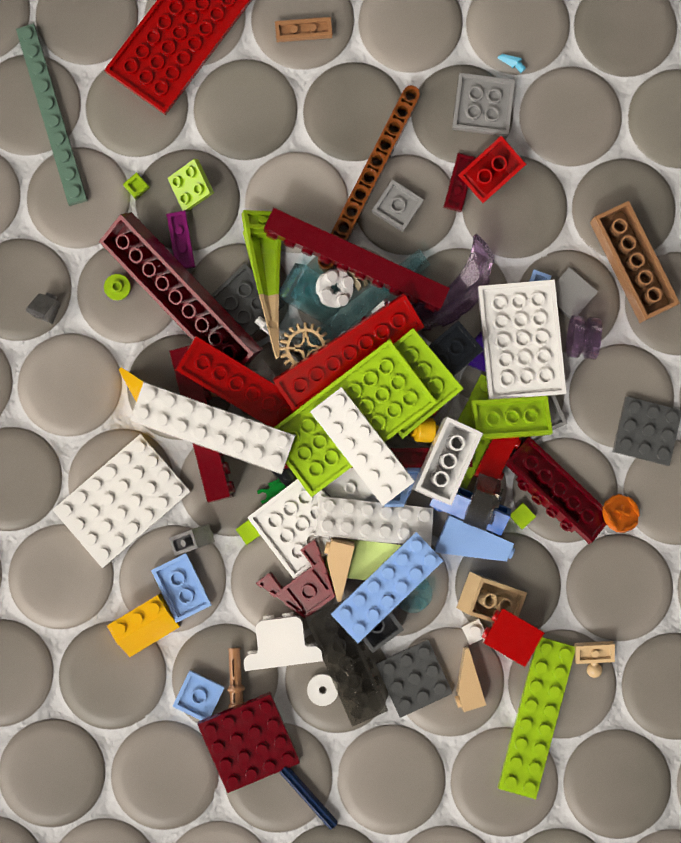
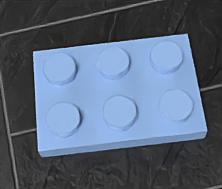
[151,553,212,623]

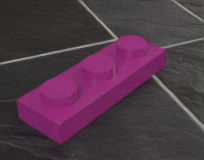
[167,211,196,269]

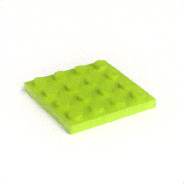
[394,328,464,439]

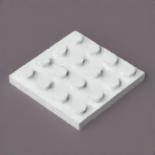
[247,479,347,579]

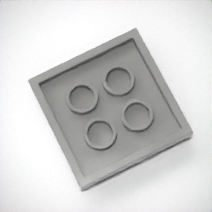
[452,73,515,137]

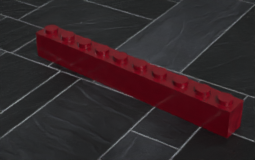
[264,207,450,312]

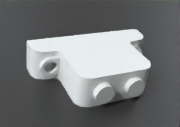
[244,612,323,671]

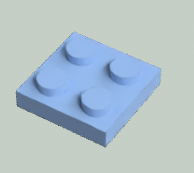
[172,670,225,720]

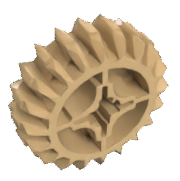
[279,322,330,368]

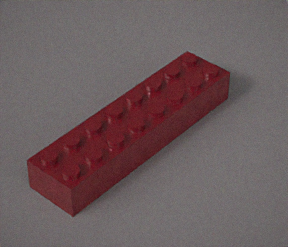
[169,345,236,503]

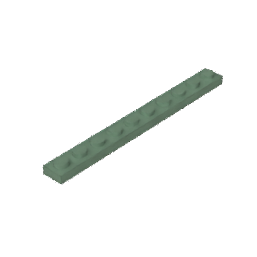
[16,24,88,206]

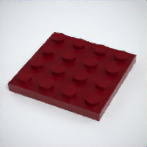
[197,692,300,793]

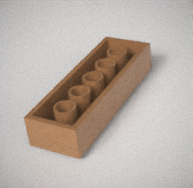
[590,201,680,323]

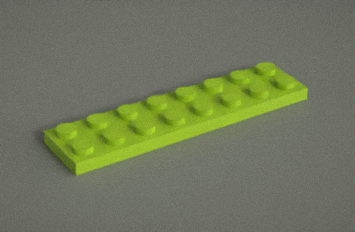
[497,637,575,799]

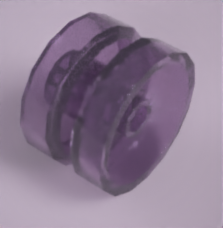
[566,315,602,360]

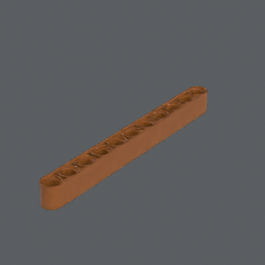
[318,85,420,272]

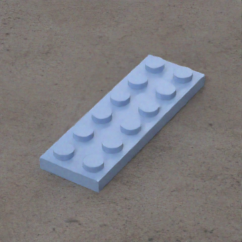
[331,532,443,643]

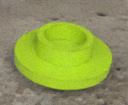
[104,274,131,301]

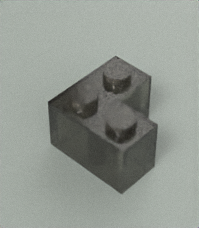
[463,473,503,531]

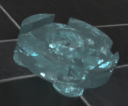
[398,579,432,613]

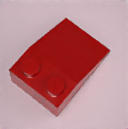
[458,136,527,203]

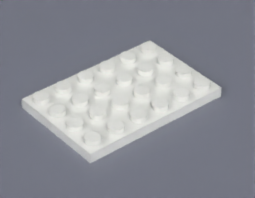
[477,279,567,400]
[53,434,191,568]

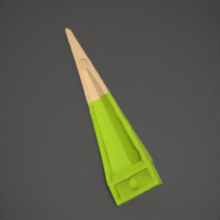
[241,210,281,360]

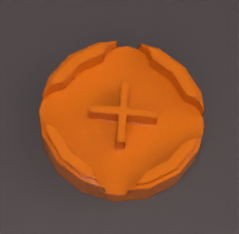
[602,494,640,533]

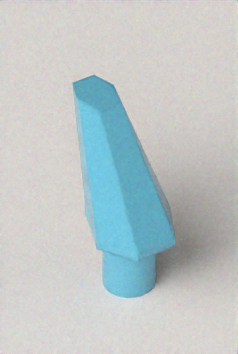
[497,54,526,73]

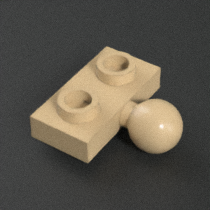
[574,641,615,678]

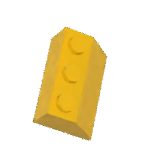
[107,594,180,657]

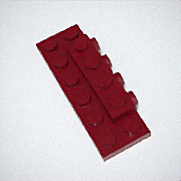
[506,436,607,544]

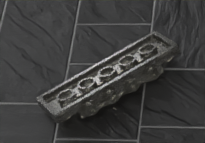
[305,602,388,727]

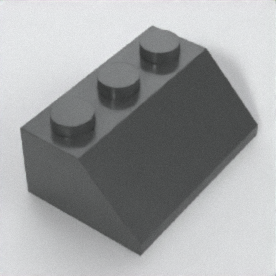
[338,592,404,653]

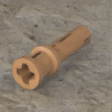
[227,647,245,708]

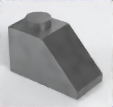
[25,292,61,324]
[169,524,215,556]

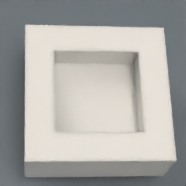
[461,618,484,645]

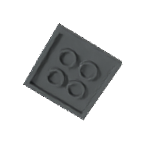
[211,264,284,336]
[612,396,681,466]
[375,639,453,718]

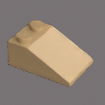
[456,572,527,622]

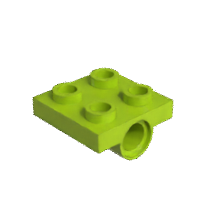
[168,159,214,212]

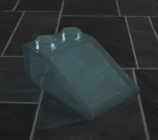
[279,263,341,327]

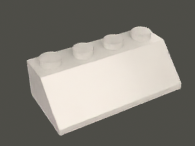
[412,417,483,505]

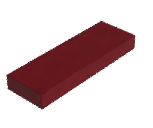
[443,153,476,212]

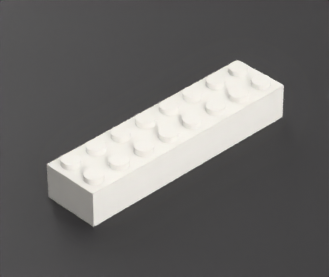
[130,383,295,474]

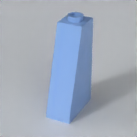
[434,516,515,561]

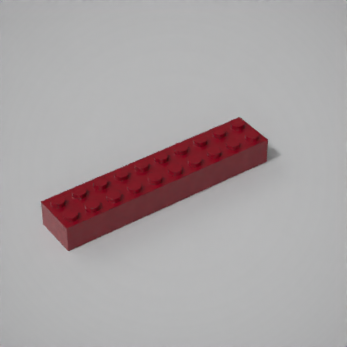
[99,212,263,367]

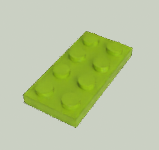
[471,396,553,440]

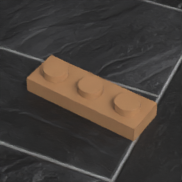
[275,17,332,42]

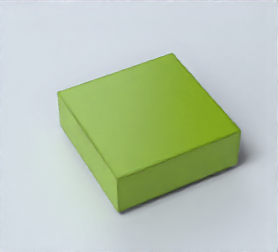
[123,172,150,200]
[510,503,536,530]
[235,520,260,545]

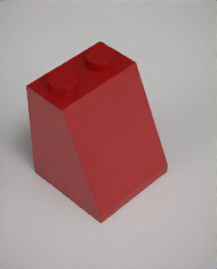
[481,608,544,667]

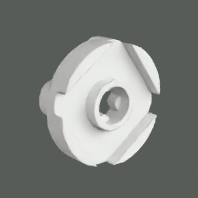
[316,269,354,308]

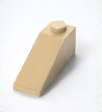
[324,538,354,602]
[455,646,486,712]

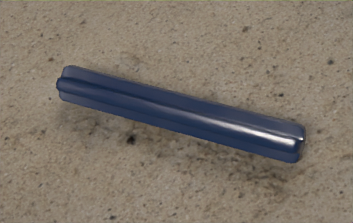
[280,767,338,829]

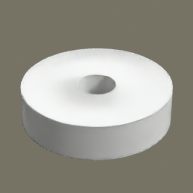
[307,673,338,706]

